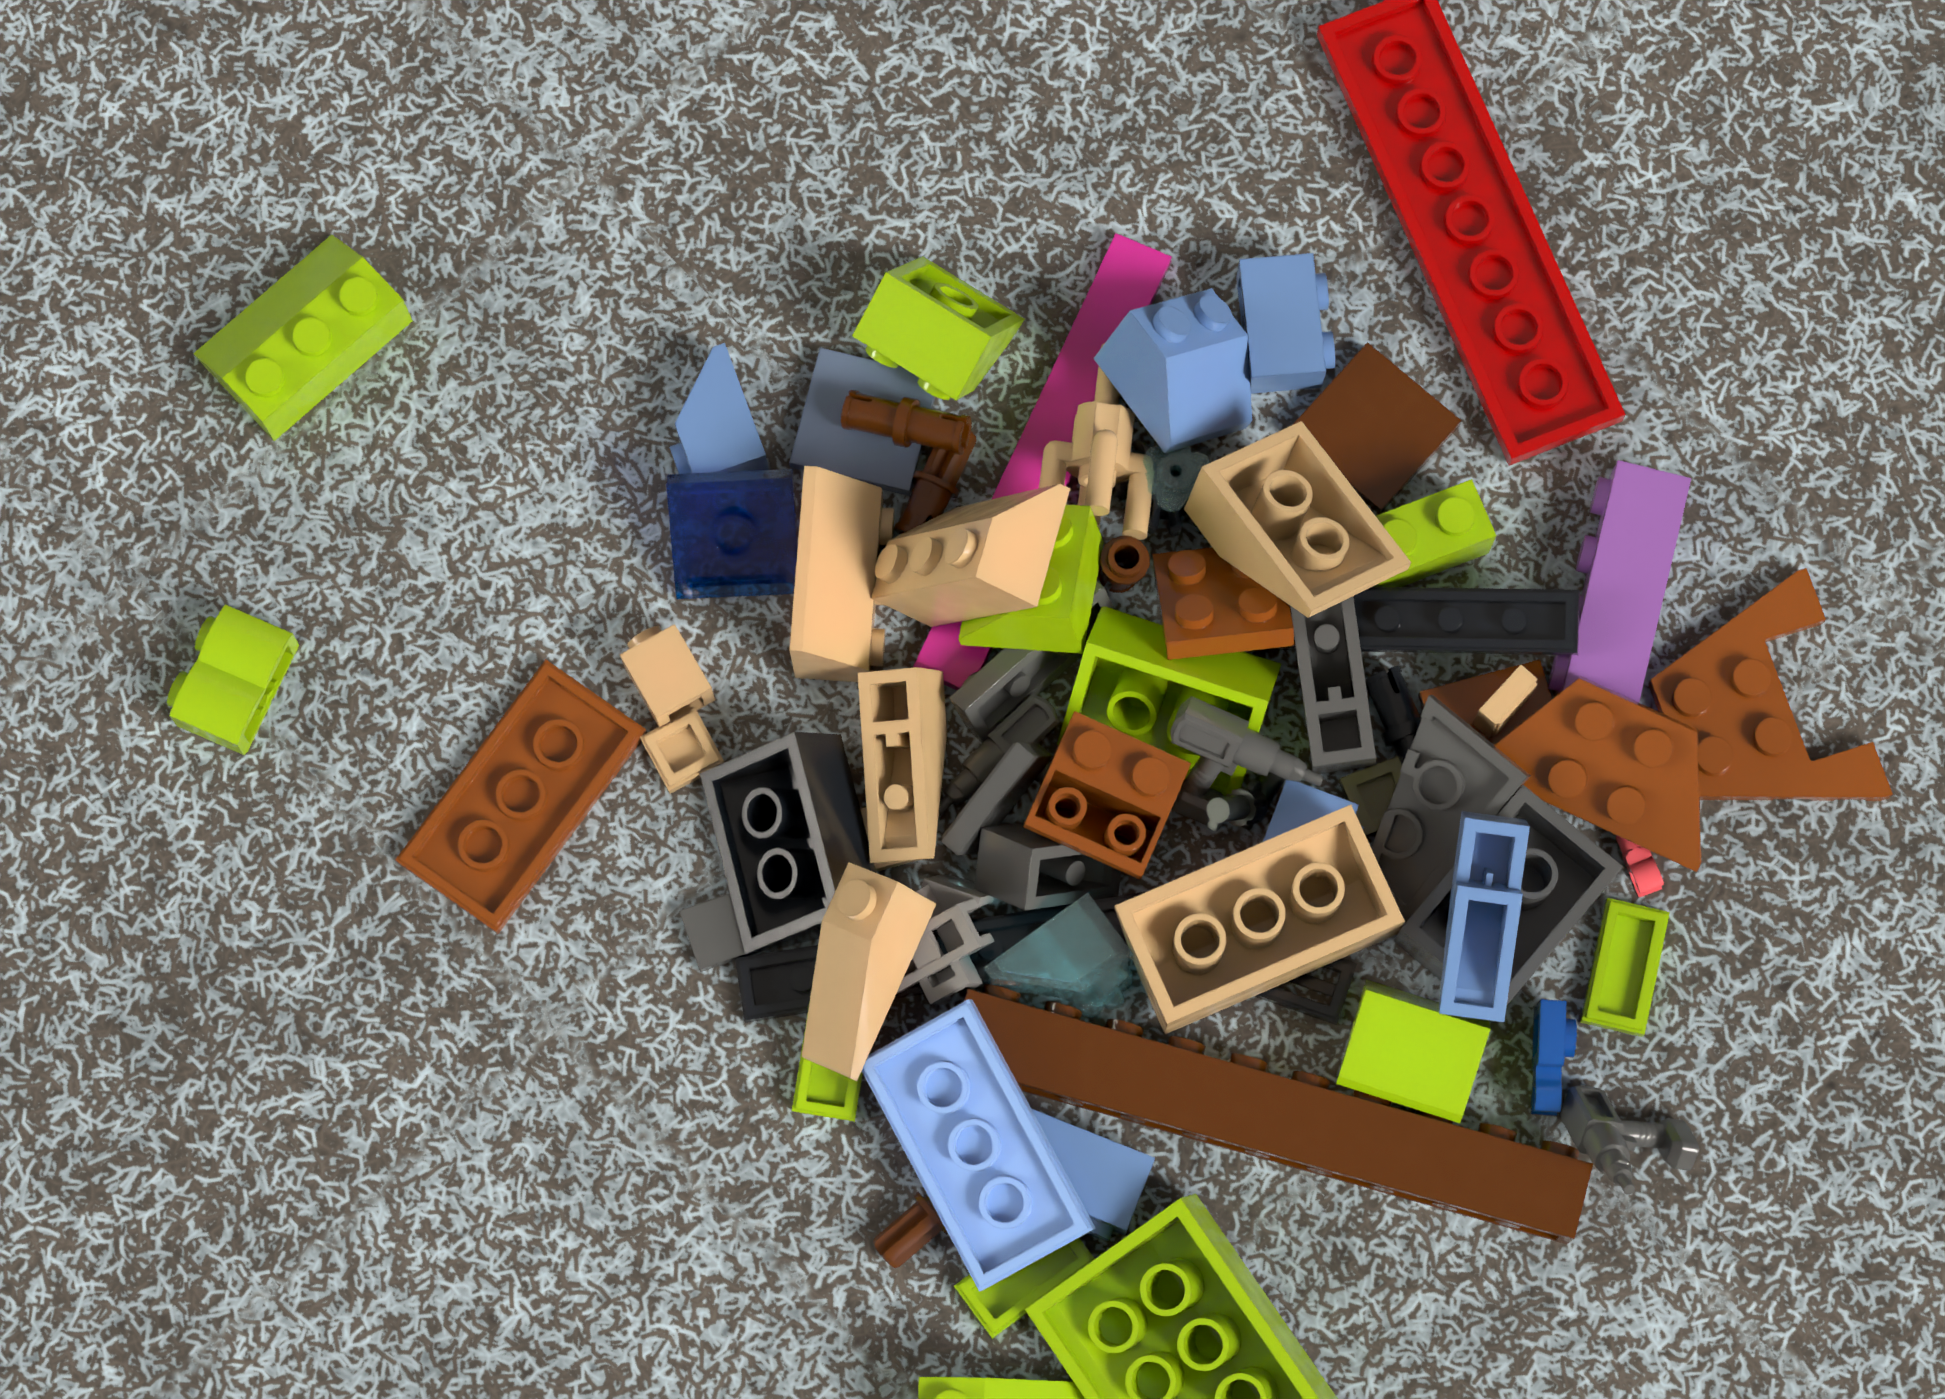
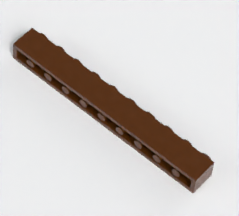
[965,984,1593,1244]

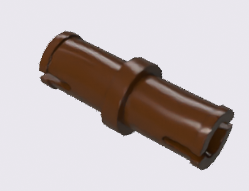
[841,390,972,455]

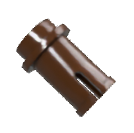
[1098,536,1150,593]

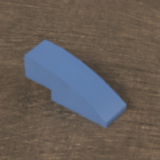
[1439,811,1530,1022]

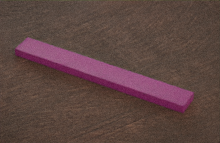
[913,233,1172,690]

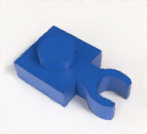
[1531,999,1577,1116]

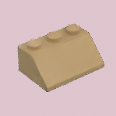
[789,466,895,682]
[871,484,1070,627]

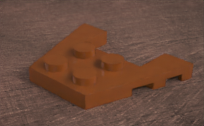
[1648,568,1893,801]

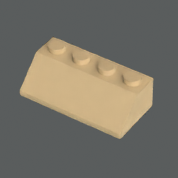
[1114,805,1405,1034]

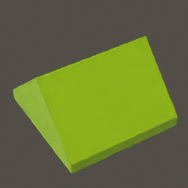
[1336,979,1491,1123]

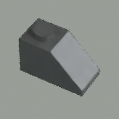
[974,822,1121,910]

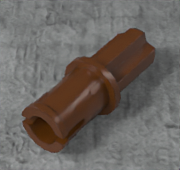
[894,431,976,534]
[873,1191,948,1268]

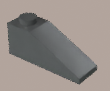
[1290,596,1376,774]

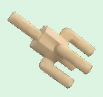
[1039,343,1155,540]

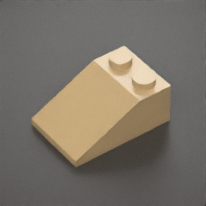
[1184,421,1411,618]

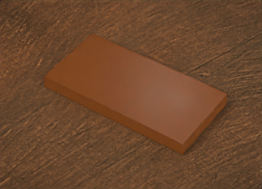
[395,659,648,934]

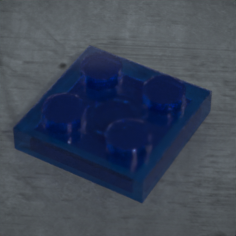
[666,469,798,599]

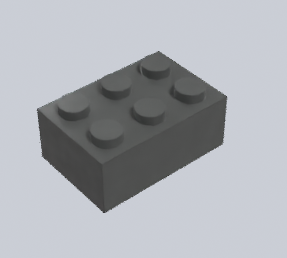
[1394,785,1623,1023]

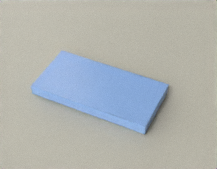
[862,999,1096,1292]

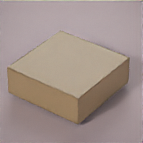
[1472,665,1537,738]
[640,708,725,794]

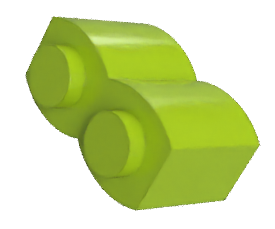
[167,604,299,756]

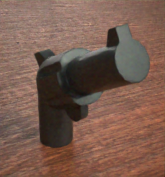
[1206,772,1284,831]

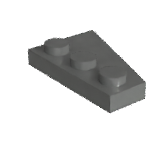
[1371,695,1531,923]

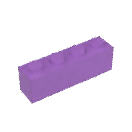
[1548,460,1691,702]

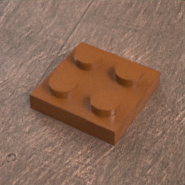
[1153,547,1294,660]

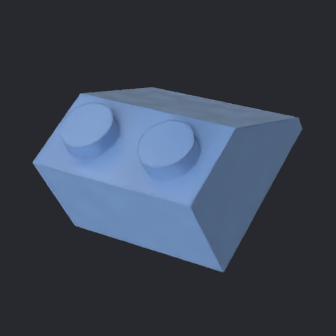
[1093,288,1252,453]

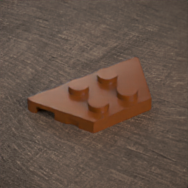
[1494,676,1702,872]

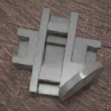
[896,875,995,1005]

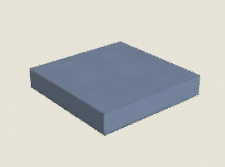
[789,348,935,496]

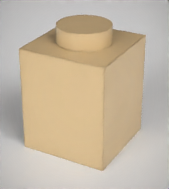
[620,624,715,727]

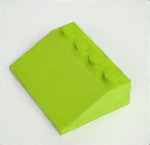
[1025,1193,1338,1399]

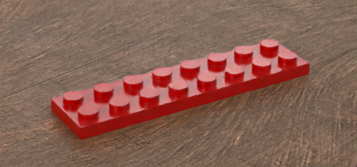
[1317,0,1626,466]

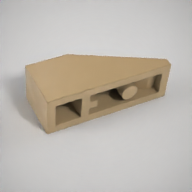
[858,667,947,863]
[801,862,937,1081]

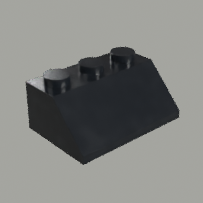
[700,732,877,954]

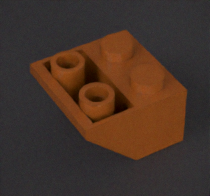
[1023,711,1191,879]

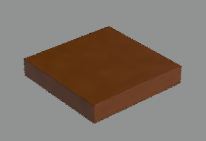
[1293,342,1462,514]

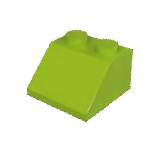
[852,256,1025,400]
[958,504,1104,654]

